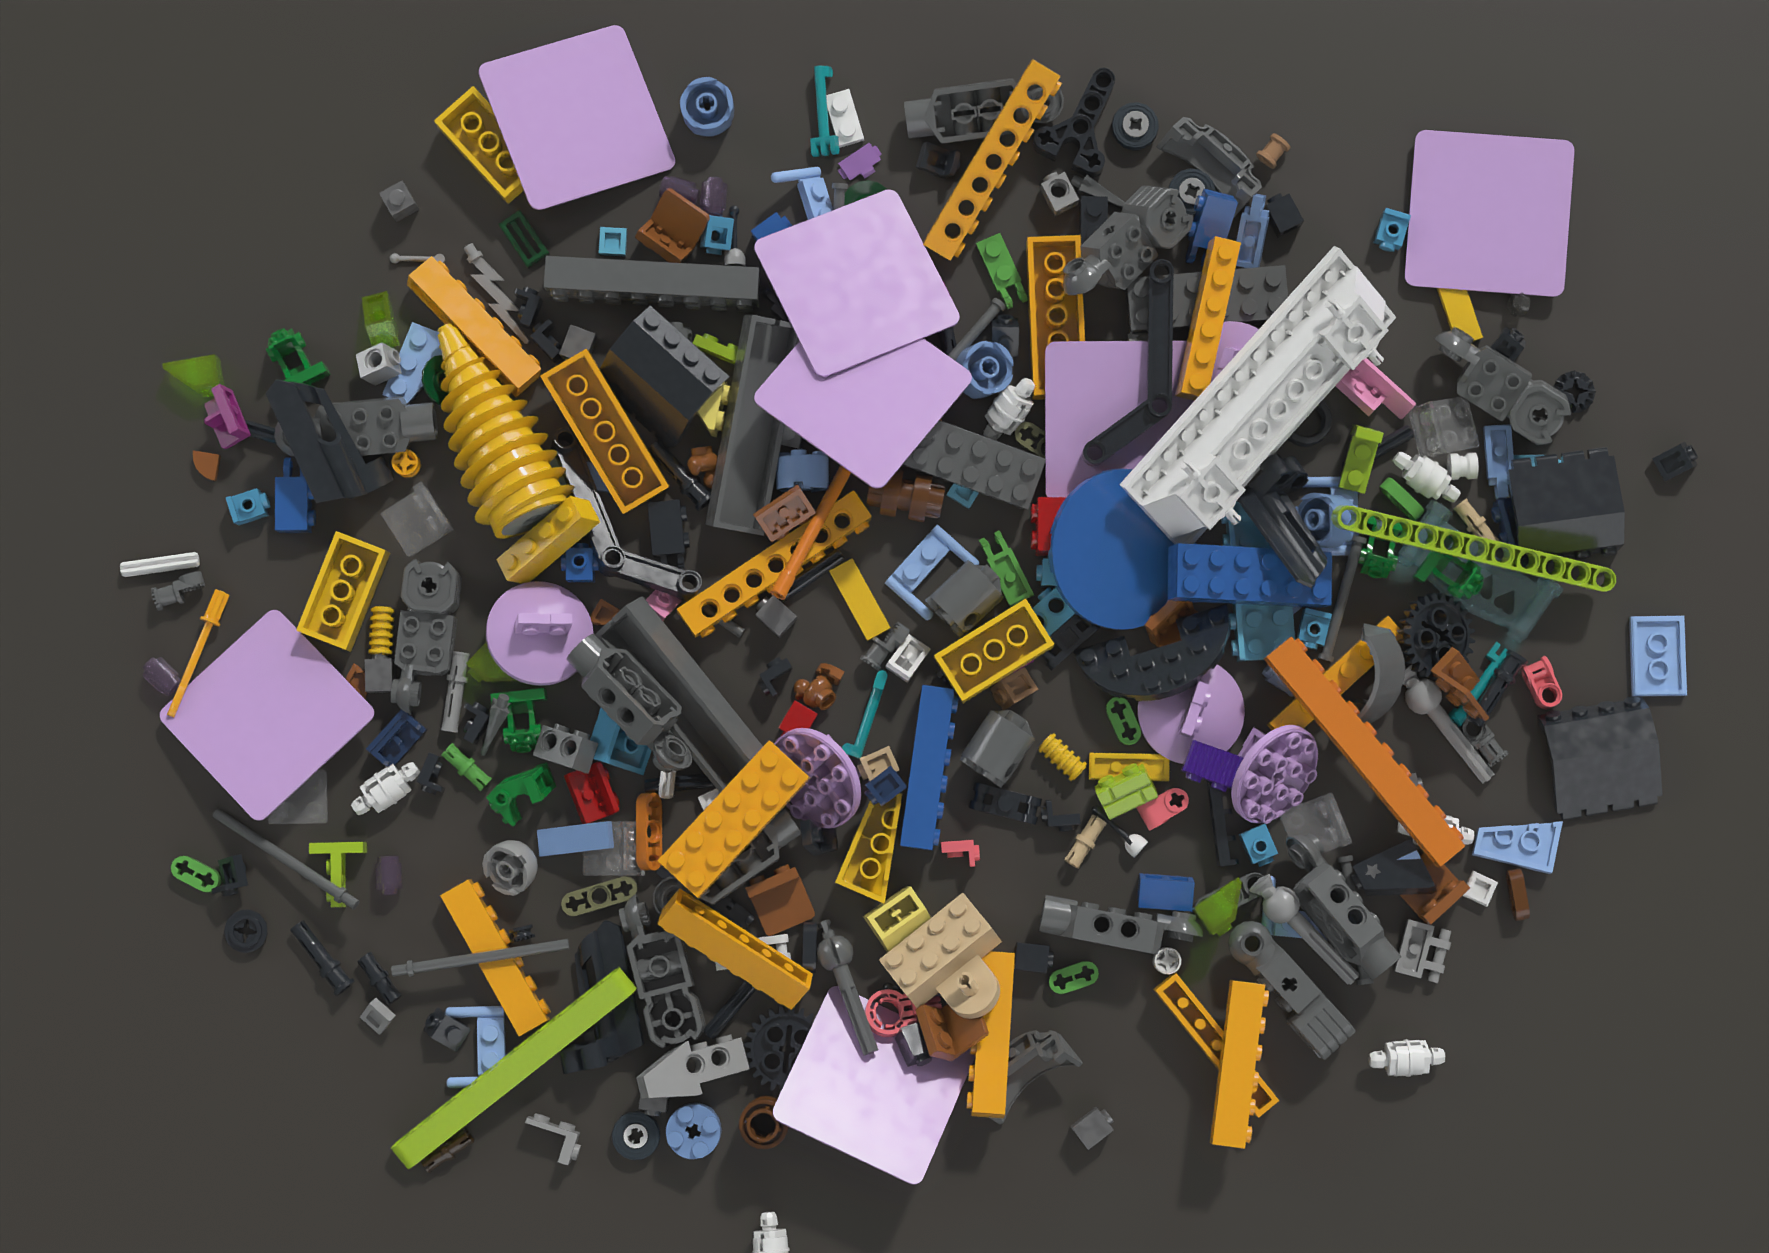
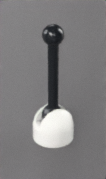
[1092,805,1148,858]

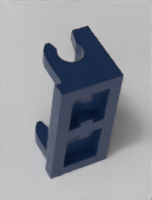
[366,709,427,767]

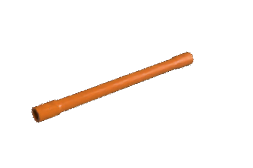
[770,465,851,600]

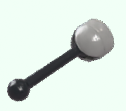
[724,205,745,267]

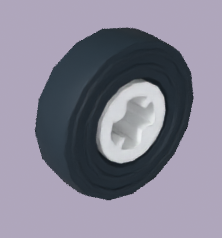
[612,1111,660,1160]

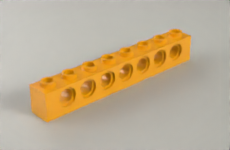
[923,59,1062,261]
[677,490,872,638]

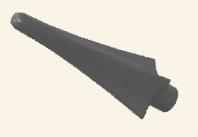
[1070,174,1125,208]
[480,694,511,756]

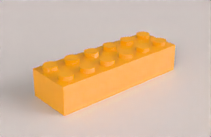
[1026,235,1085,400]
[540,348,669,514]
[658,740,810,898]

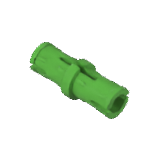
[441,743,492,791]

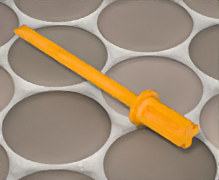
[167,589,230,717]

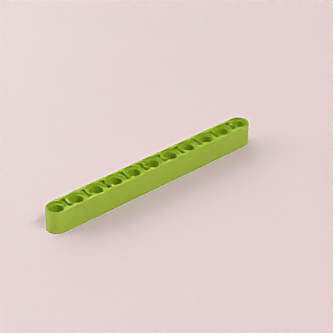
[1331,505,1616,592]
[391,967,637,1169]

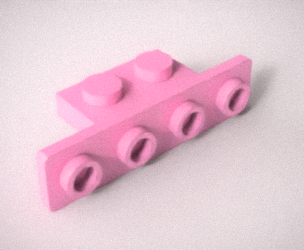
[1335,358,1416,419]

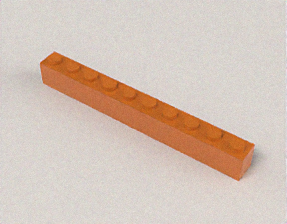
[1263,636,1465,867]

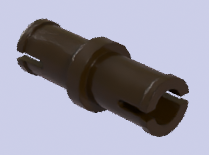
[421,1128,474,1173]

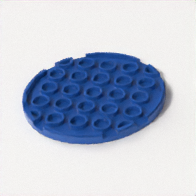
[1048,469,1196,629]

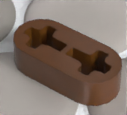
[1506,868,1530,921]

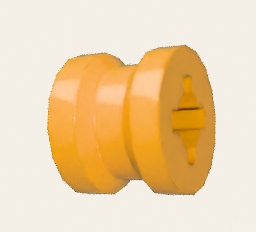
[392,449,421,478]

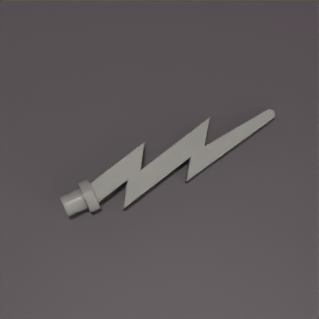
[464,243,530,344]

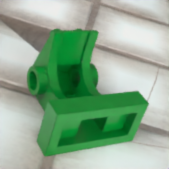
[266,328,331,385]
[1358,516,1402,579]
[1412,535,1484,600]
[490,688,547,753]
[486,762,556,826]

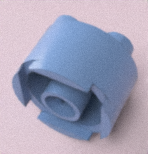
[680,77,734,136]
[956,341,1013,399]
[776,449,829,492]
[1295,493,1353,548]
[666,1102,722,1159]

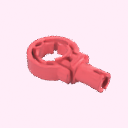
[865,989,942,1037]

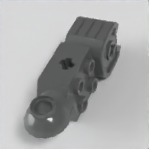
[1063,186,1193,295]
[1434,326,1571,445]
[391,559,462,715]
[619,894,706,1048]
[1228,921,1355,1060]

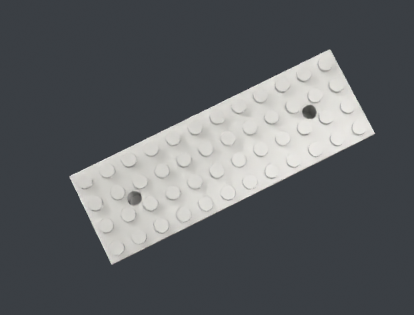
[1119,246,1396,544]

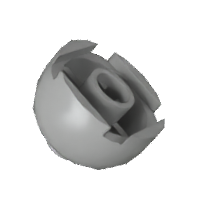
[482,840,538,896]

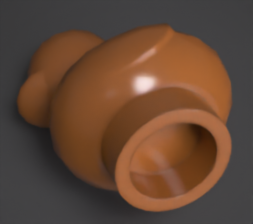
[687,446,718,489]
[793,675,836,710]

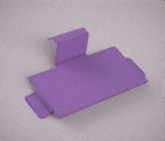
[838,143,881,180]

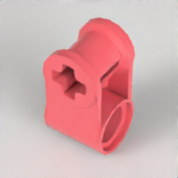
[1520,656,1562,710]
[1136,788,1189,831]

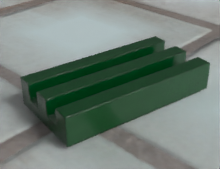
[498,210,550,269]

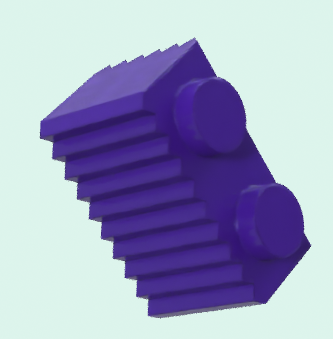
[1181,740,1244,792]

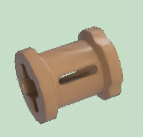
[1256,133,1291,169]

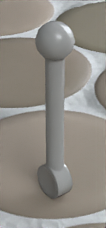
[390,253,445,264]

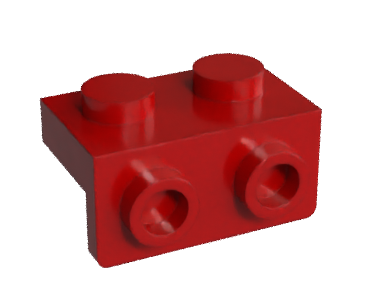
[564,761,619,824]

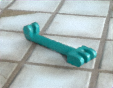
[810,66,839,157]
[1448,641,1507,727]
[842,670,888,758]

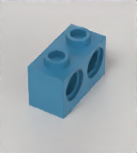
[1031,586,1076,636]

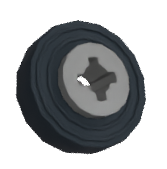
[1111,102,1159,150]
[1169,168,1215,216]

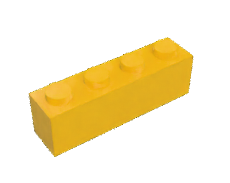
[496,496,600,584]

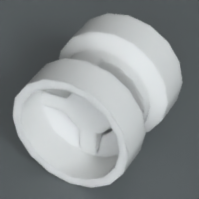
[1447,453,1478,480]
[1152,947,1181,974]

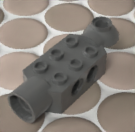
[904,78,1064,143]
[274,396,438,456]
[566,634,692,773]
[653,808,801,914]
[1286,833,1401,980]
[1039,895,1203,954]

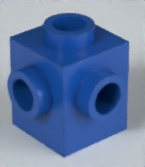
[561,543,599,582]

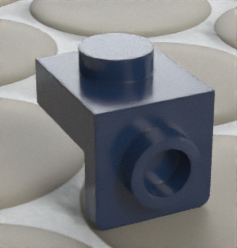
[864,766,907,807]

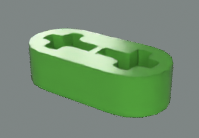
[1379,477,1425,521]
[1106,697,1141,746]
[171,856,221,892]
[1048,961,1099,994]

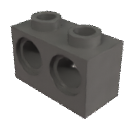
[533,723,599,774]

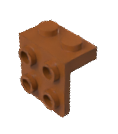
[635,188,710,263]
[1145,600,1198,647]
[745,864,815,936]

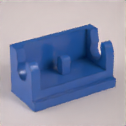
[1137,873,1195,912]

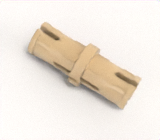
[1453,498,1499,541]
[1064,815,1107,869]

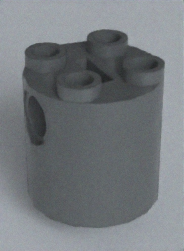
[925,560,1004,639]
[960,710,1035,788]

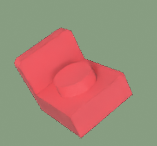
[941,840,980,867]

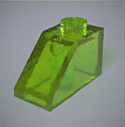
[362,291,400,348]
[162,354,224,397]
[466,642,520,683]
[1192,877,1242,936]

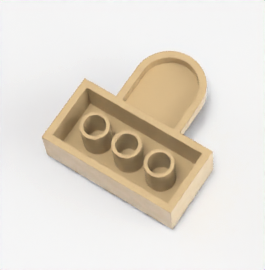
[879,893,1002,1019]

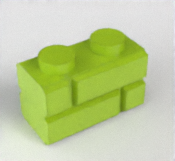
[1095,763,1158,820]

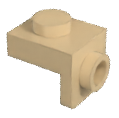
[857,746,900,781]

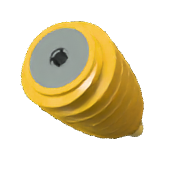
[437,324,574,539]

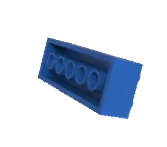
[1167,543,1332,608]
[900,685,959,851]

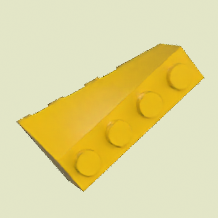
[835,793,902,904]

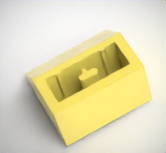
[697,382,730,437]
[863,886,931,953]

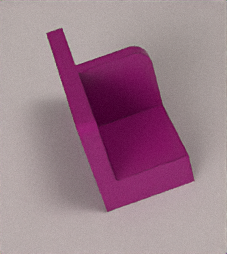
[204,384,251,449]

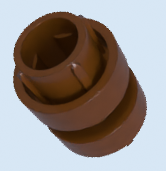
[867,469,946,523]
[739,1096,789,1149]

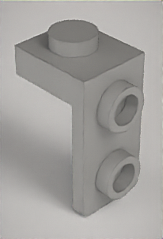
[525,1113,581,1165]

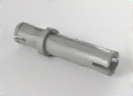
[441,651,470,733]

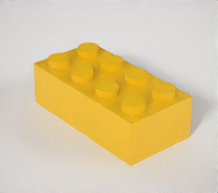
[434,86,524,204]
[296,531,390,652]
[934,599,1054,703]

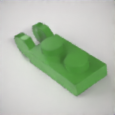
[976,233,1028,310]
[979,530,1034,607]

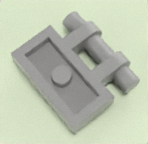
[1394,919,1451,983]

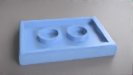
[1629,616,1687,697]

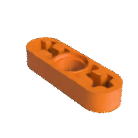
[636,793,662,871]

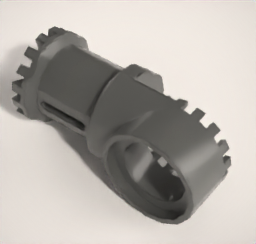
[151,571,205,611]
[860,622,910,671]
[1460,718,1509,767]

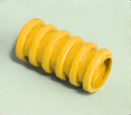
[368,606,394,656]
[1038,733,1087,781]

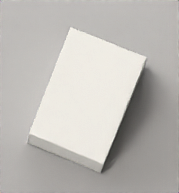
[886,634,931,683]

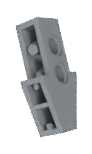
[636,1035,749,1099]

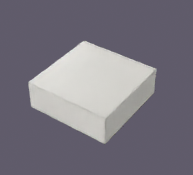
[1463,871,1498,907]

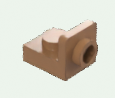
[991,667,1038,710]

